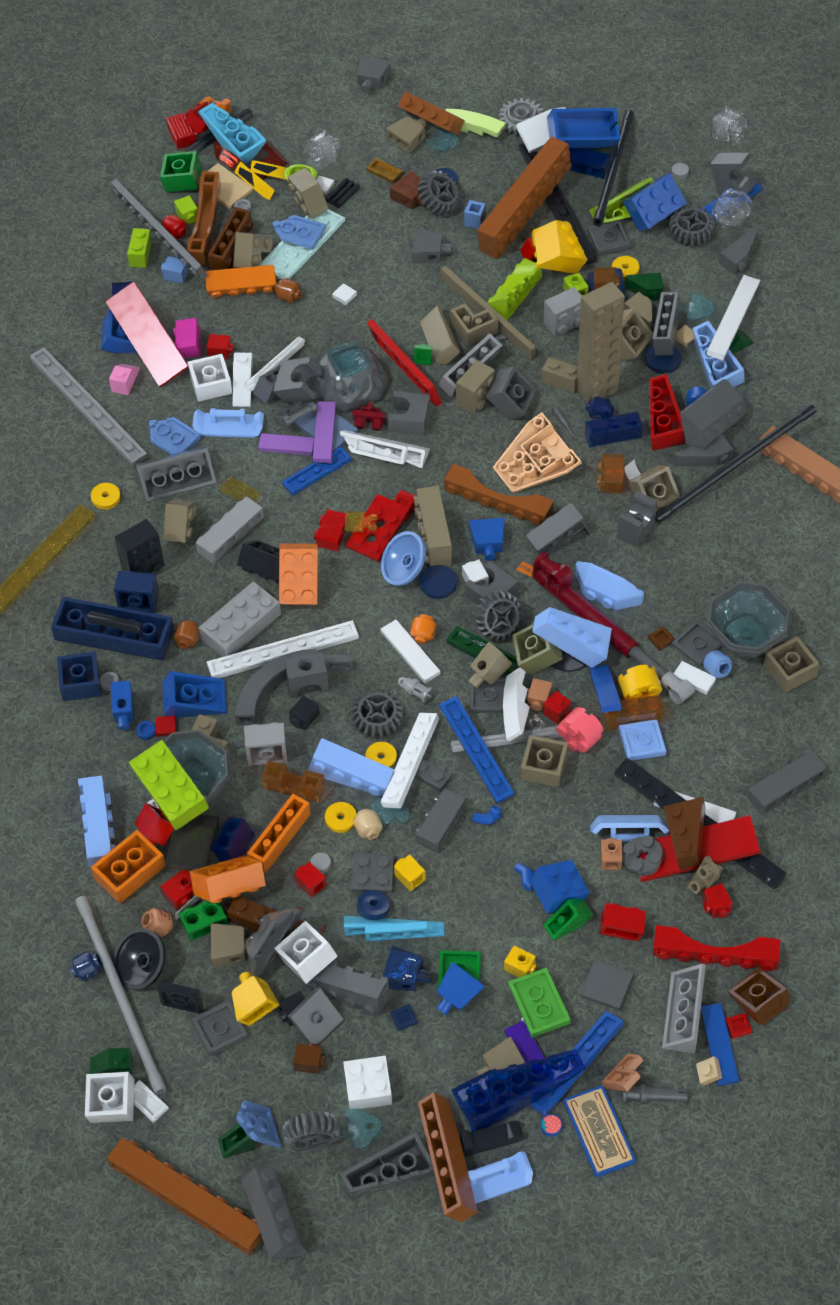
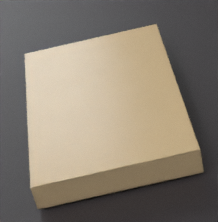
[198,163,254,209]

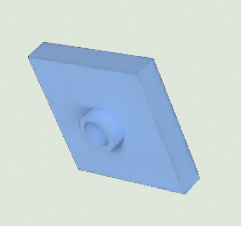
[618,719,666,761]

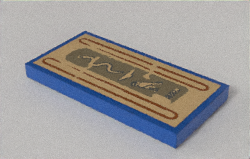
[563,1085,636,1178]

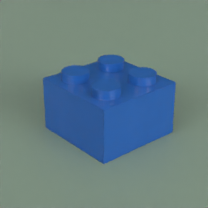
[530,860,590,914]

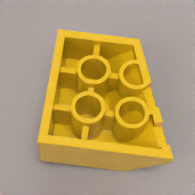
[532,220,587,274]

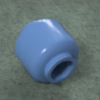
[703,650,732,678]

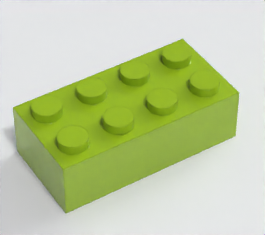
[129,740,209,831]

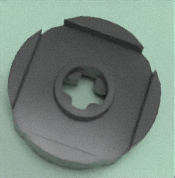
[622,835,664,877]

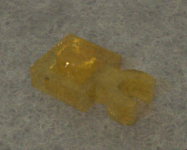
[345,511,378,532]

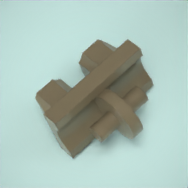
[688,856,723,896]

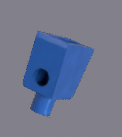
[469,518,505,561]
[110,681,135,730]
[436,962,485,1015]

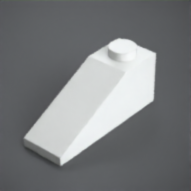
[233,353,254,407]

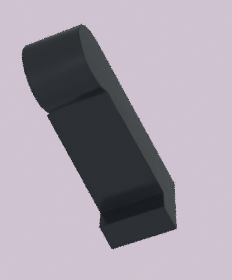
[460,1121,524,1157]

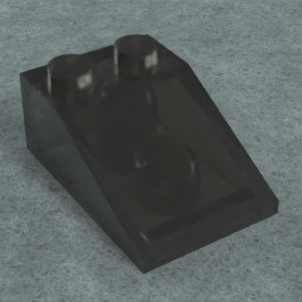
[165,814,219,871]

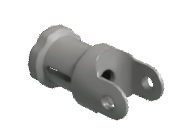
[398,677,433,704]

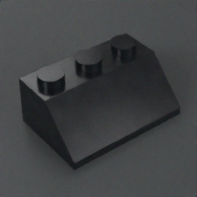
[237,540,279,584]

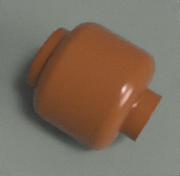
[275,278,302,303]
[173,620,200,649]

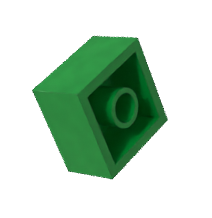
[160,151,202,192]

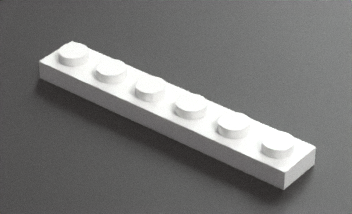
[381,713,439,808]

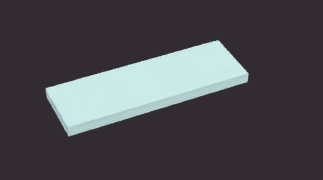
[260,209,345,281]

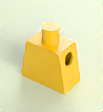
[232,972,279,1026]

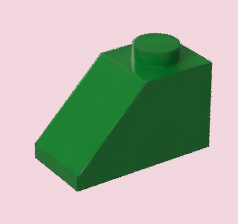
[543,899,593,941]

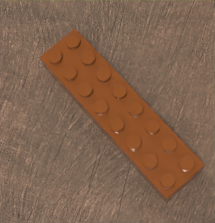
[477,136,571,259]

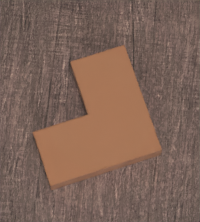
[601,1054,643,1092]

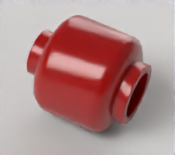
[161,214,187,240]

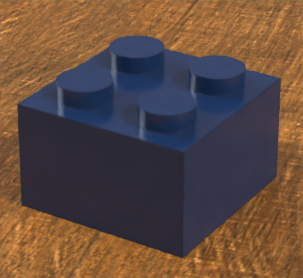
[114,570,160,613]
[57,651,101,701]

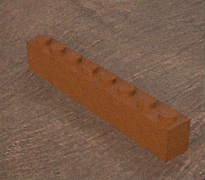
[107,1138,262,1256]

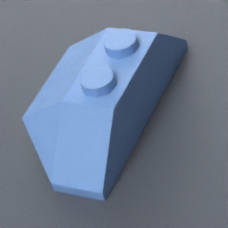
[575,561,644,610]

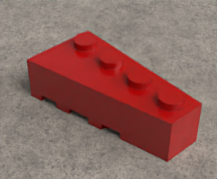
[650,374,686,451]

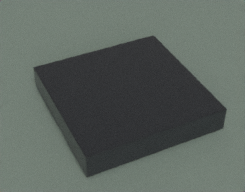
[157,981,203,1014]

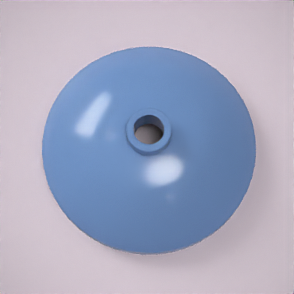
[381,531,426,586]

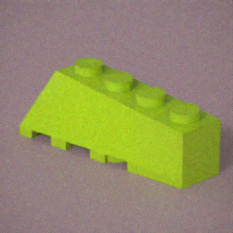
[589,177,653,223]
[488,258,542,320]

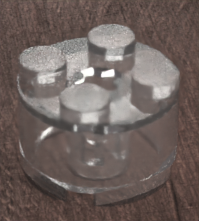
[712,106,749,146]
[302,130,340,170]
[712,188,752,229]

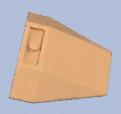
[493,412,582,493]

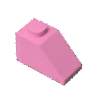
[109,364,140,395]

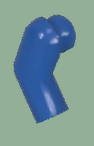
[473,806,501,825]
[514,863,534,891]

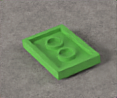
[508,967,571,1038]

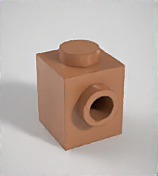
[525,678,552,711]
[601,838,622,870]

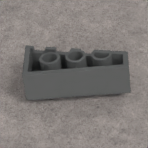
[304,961,390,1016]
[339,1132,435,1199]

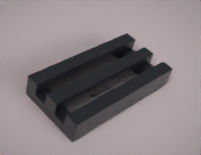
[326,178,360,208]

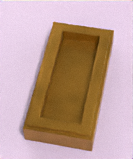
[366,158,403,184]

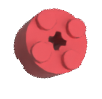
[556,707,603,752]

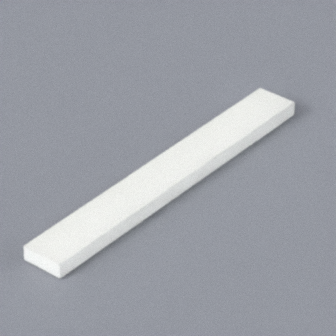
[706,275,760,360]
[207,620,359,678]

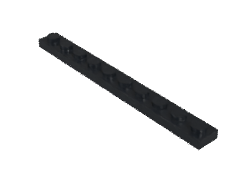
[519,143,597,265]
[615,758,786,890]

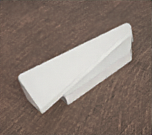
[340,430,430,468]

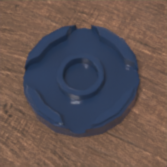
[646,346,681,374]
[419,565,457,599]

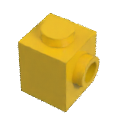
[394,854,426,892]
[504,946,537,977]

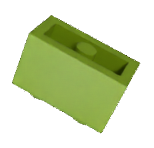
[127,228,152,268]

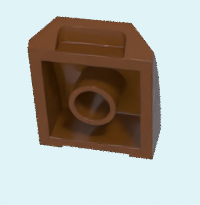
[727,968,790,1025]

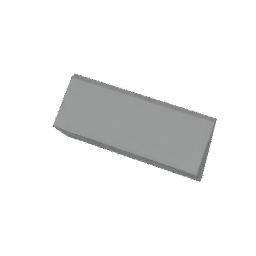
[662,964,706,1053]

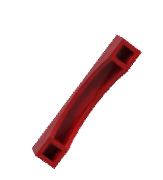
[653,925,780,971]

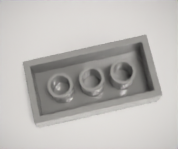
[199,581,281,657]

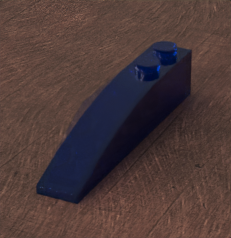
[451,1049,586,1131]

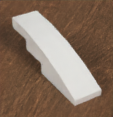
[503,667,530,741]

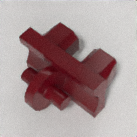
[352,401,386,431]

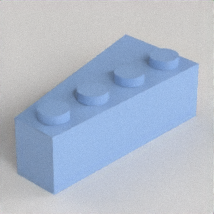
[693,321,745,389]
[533,607,612,668]
[307,738,394,797]
[78,776,115,867]

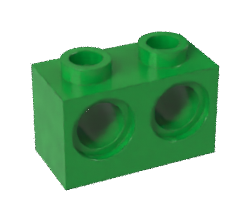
[179,900,228,942]

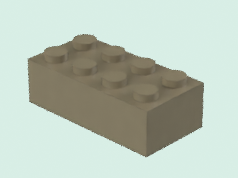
[414,486,452,567]

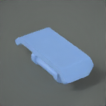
[192,408,264,438]
[590,815,669,842]
[468,1152,533,1203]

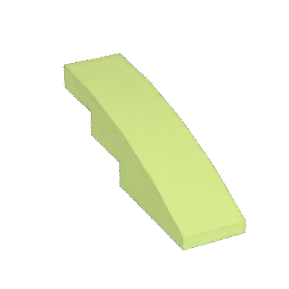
[446,109,505,138]

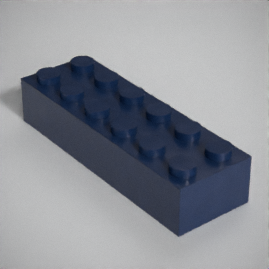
[51,597,174,661]

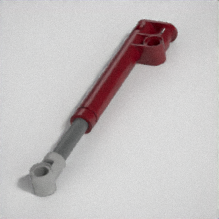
[532,552,695,704]

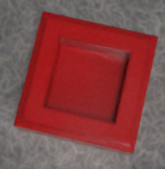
[156,716,176,737]
[725,1013,752,1039]

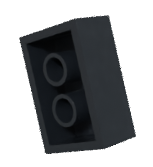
[115,519,165,573]

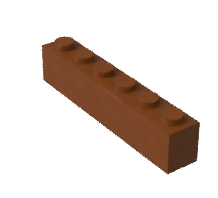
[418,1092,478,1222]

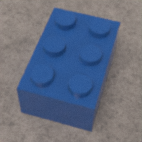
[623,173,687,231]

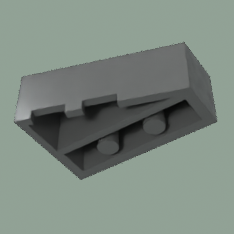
[526,503,591,555]

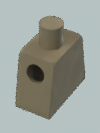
[386,117,427,154]
[468,642,512,688]
[211,924,250,967]
[475,1037,529,1088]

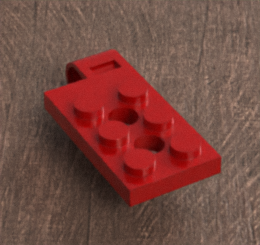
[346,490,416,562]

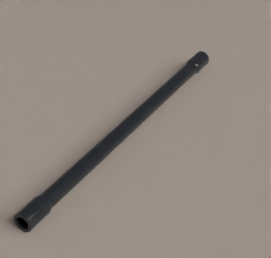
[593,110,634,227]
[655,404,817,524]

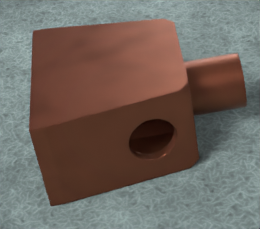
[390,171,426,210]

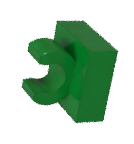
[414,343,433,365]

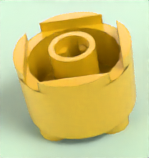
[618,665,662,707]

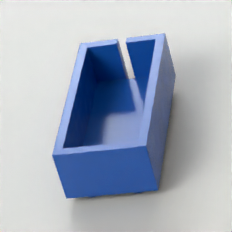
[547,108,621,148]

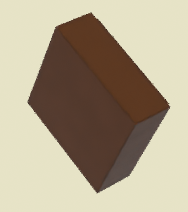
[648,626,675,651]

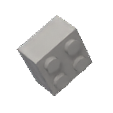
[544,287,581,336]
[244,722,287,766]

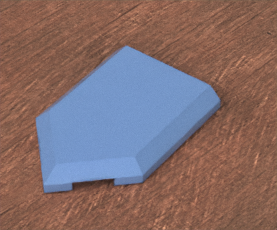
[272,215,326,249]
[149,417,202,455]
[236,1100,281,1148]

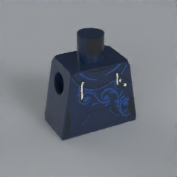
[383,945,433,991]

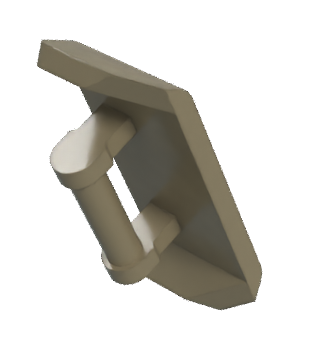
[420,302,460,365]

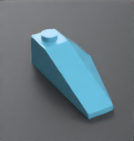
[199,103,266,166]

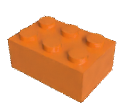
[279,544,318,605]
[91,830,166,904]
[190,856,266,903]

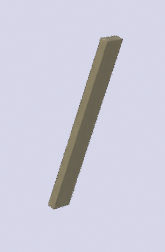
[441,266,536,360]

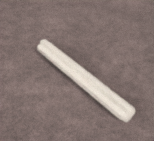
[246,337,305,391]

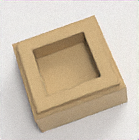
[676,325,694,347]

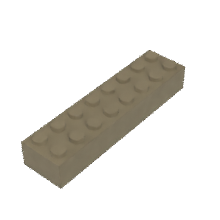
[577,282,625,405]

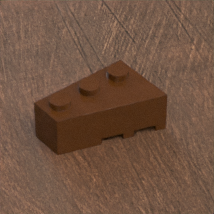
[664,797,706,870]

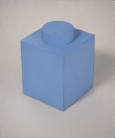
[464,200,486,229]
[161,256,189,284]

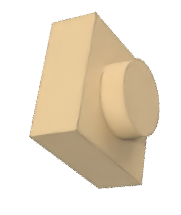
[696,1056,722,1085]

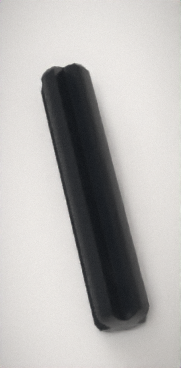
[87,611,142,634]

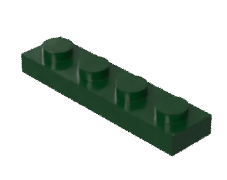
[447,626,519,675]

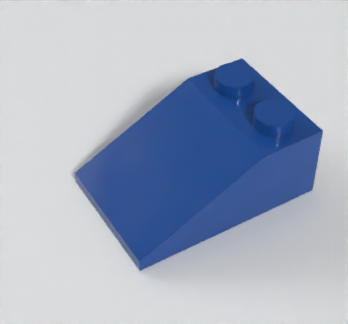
[101,310,138,353]
[162,671,227,718]

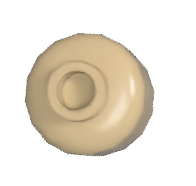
[354,809,383,840]

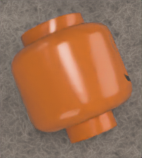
[410,614,437,644]

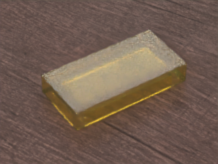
[220,476,260,501]

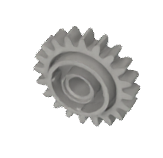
[499,98,543,135]

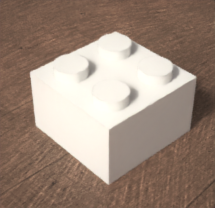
[188,354,232,402]
[274,921,337,984]
[343,1056,392,1110]
[85,1072,135,1123]

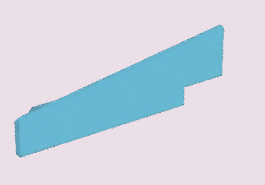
[344,916,445,942]

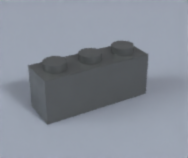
[415,788,466,853]

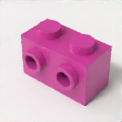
[173,318,201,359]

